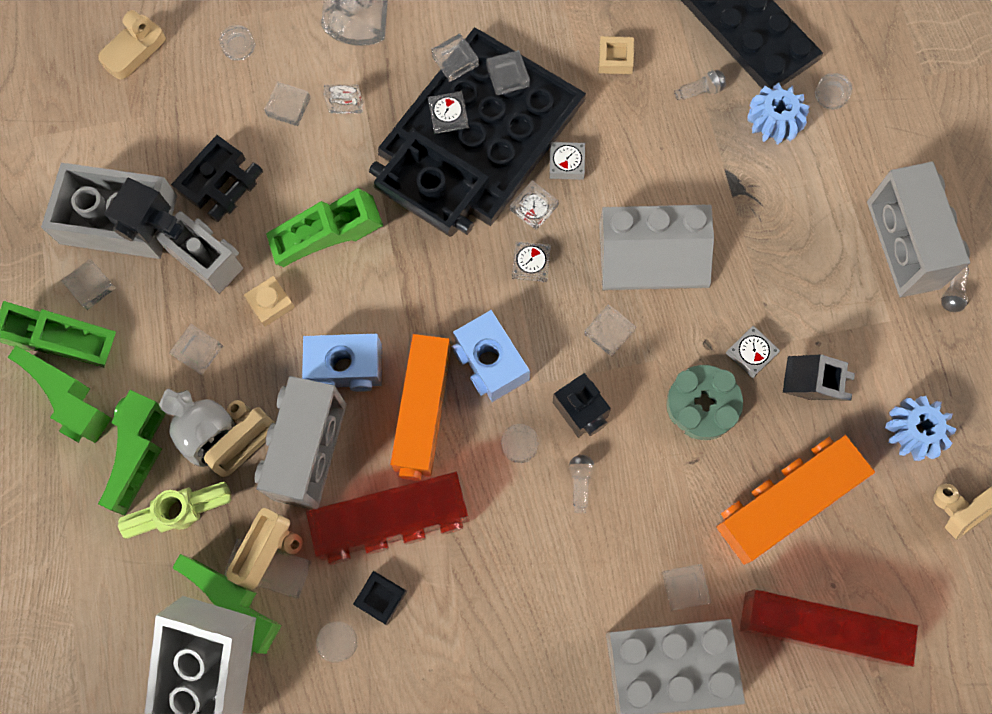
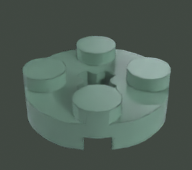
[666,365,743,440]

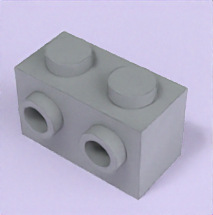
[155,211,243,294]

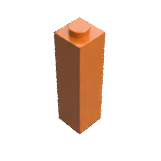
[390,334,452,481]

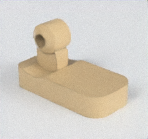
[98,10,166,79]
[204,400,275,477]
[933,484,992,540]
[227,508,303,590]

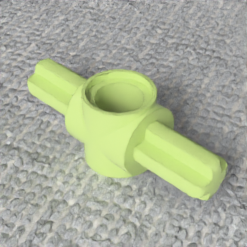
[118,482,232,539]

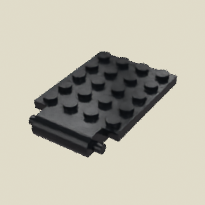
[369,27,586,237]

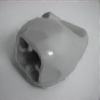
[159,388,236,467]

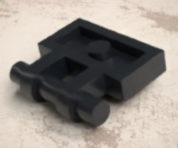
[171,135,263,222]

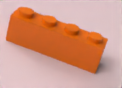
[716,435,875,565]

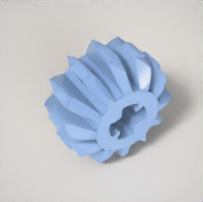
[747,82,809,145]
[885,396,957,461]

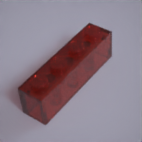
[306,471,470,565]
[739,589,918,667]

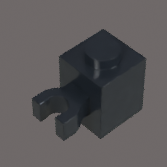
[104,177,184,244]
[783,354,855,401]
[552,373,611,438]

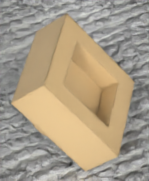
[598,36,634,74]
[244,275,295,327]

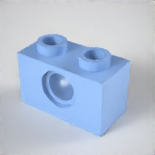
[452,310,530,402]
[302,334,382,392]

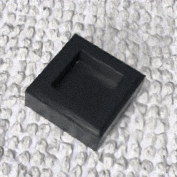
[353,570,407,625]

